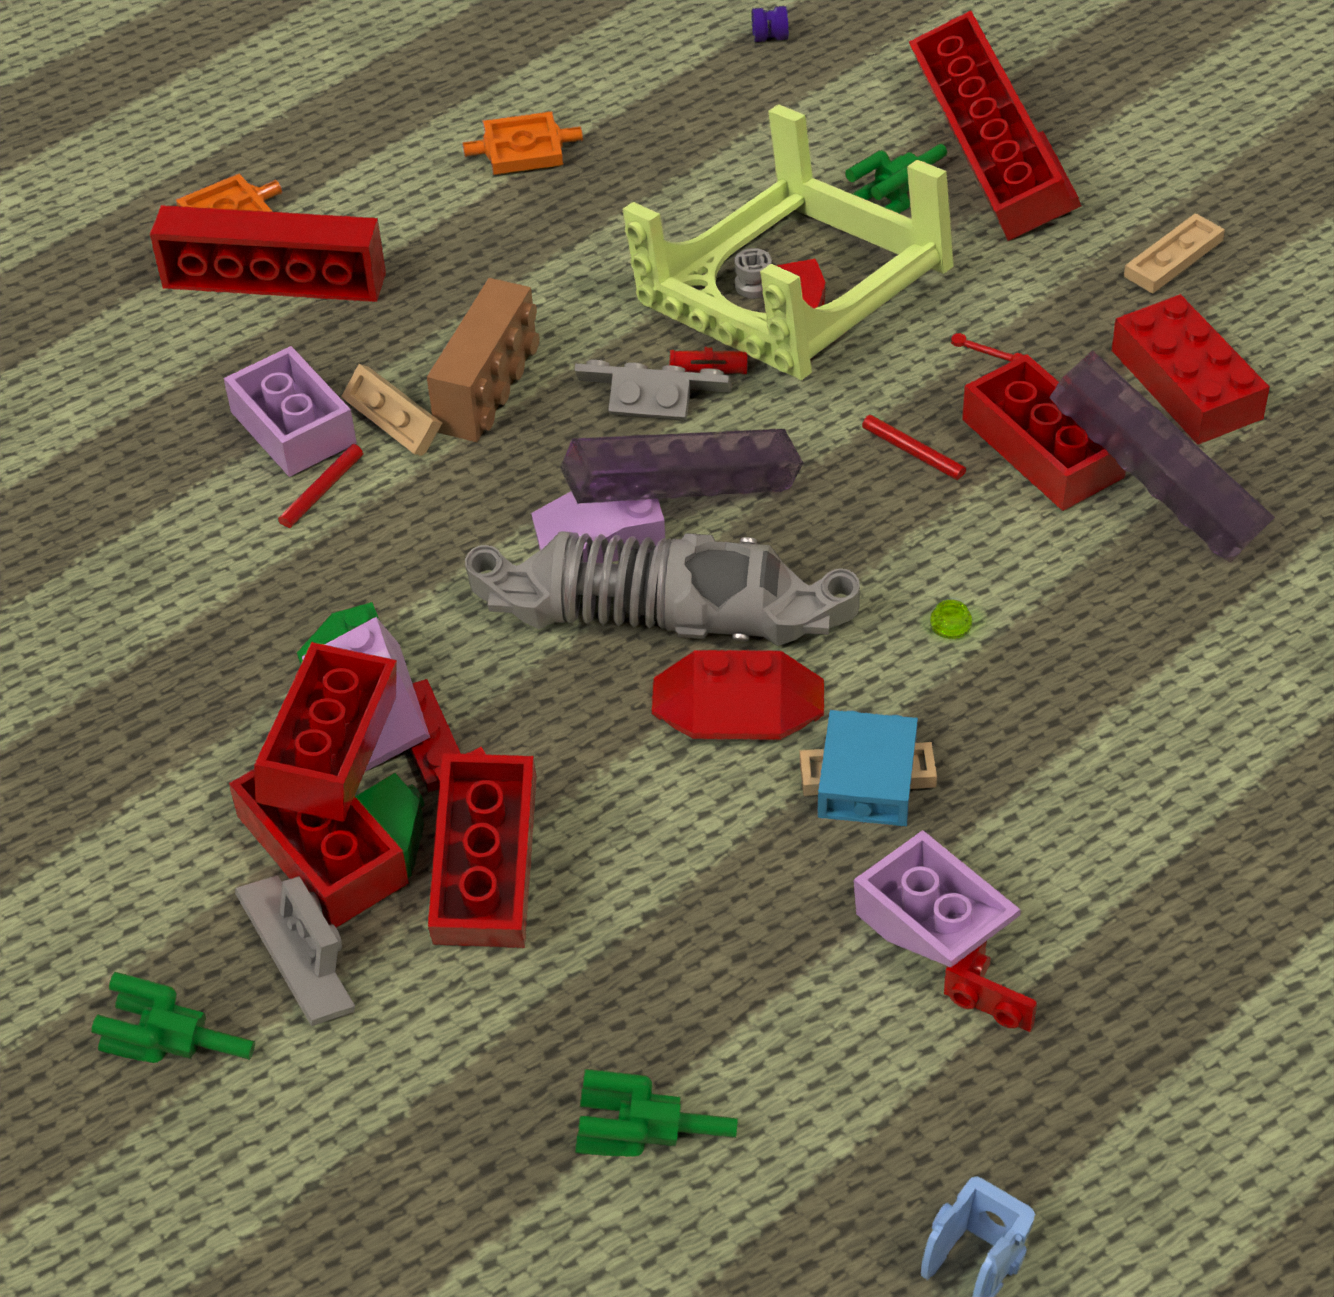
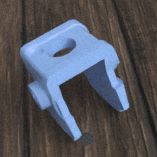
[921,1177,1035,1297]

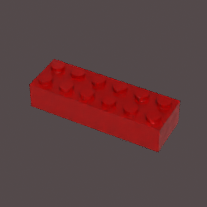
[150,205,386,302]

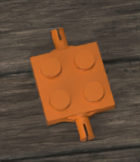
[463,111,583,175]
[176,173,282,212]

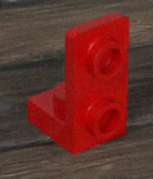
[944,941,1037,1032]

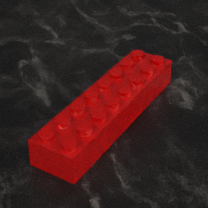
[909,10,1075,241]

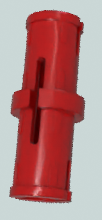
[669,347,747,375]

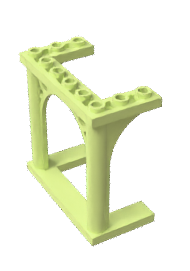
[623,104,954,380]

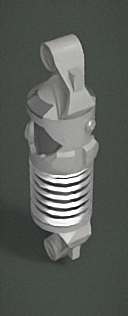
[465,531,860,646]

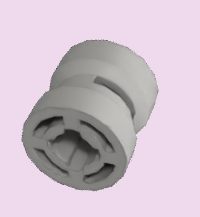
[735,248,772,299]

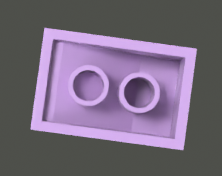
[532,464,665,563]
[302,617,430,772]
[854,830,1020,967]

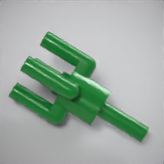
[845,144,947,214]
[92,972,255,1063]
[575,1069,738,1157]

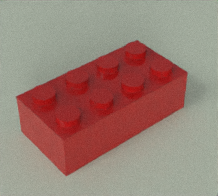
[1111,294,1270,445]
[962,354,1130,511]
[254,642,397,822]
[428,753,537,948]
[229,769,409,928]

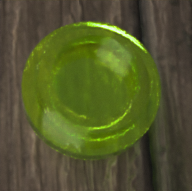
[930,600,972,639]

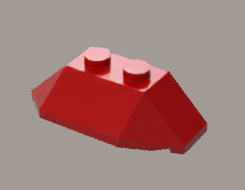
[652,650,824,740]

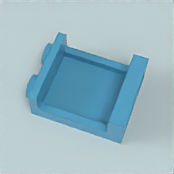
[818,710,918,826]

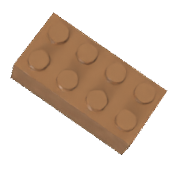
[427,278,539,442]

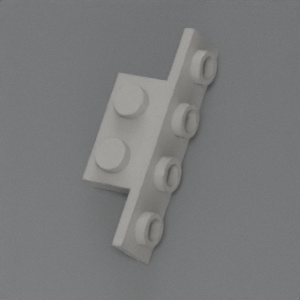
[575,360,732,420]
[235,875,355,1026]

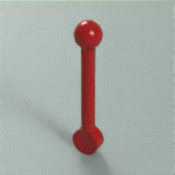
[951,333,1024,362]

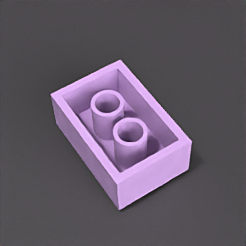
[224,346,357,477]

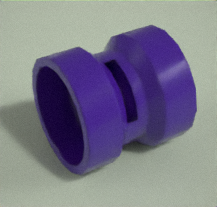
[751,6,789,43]

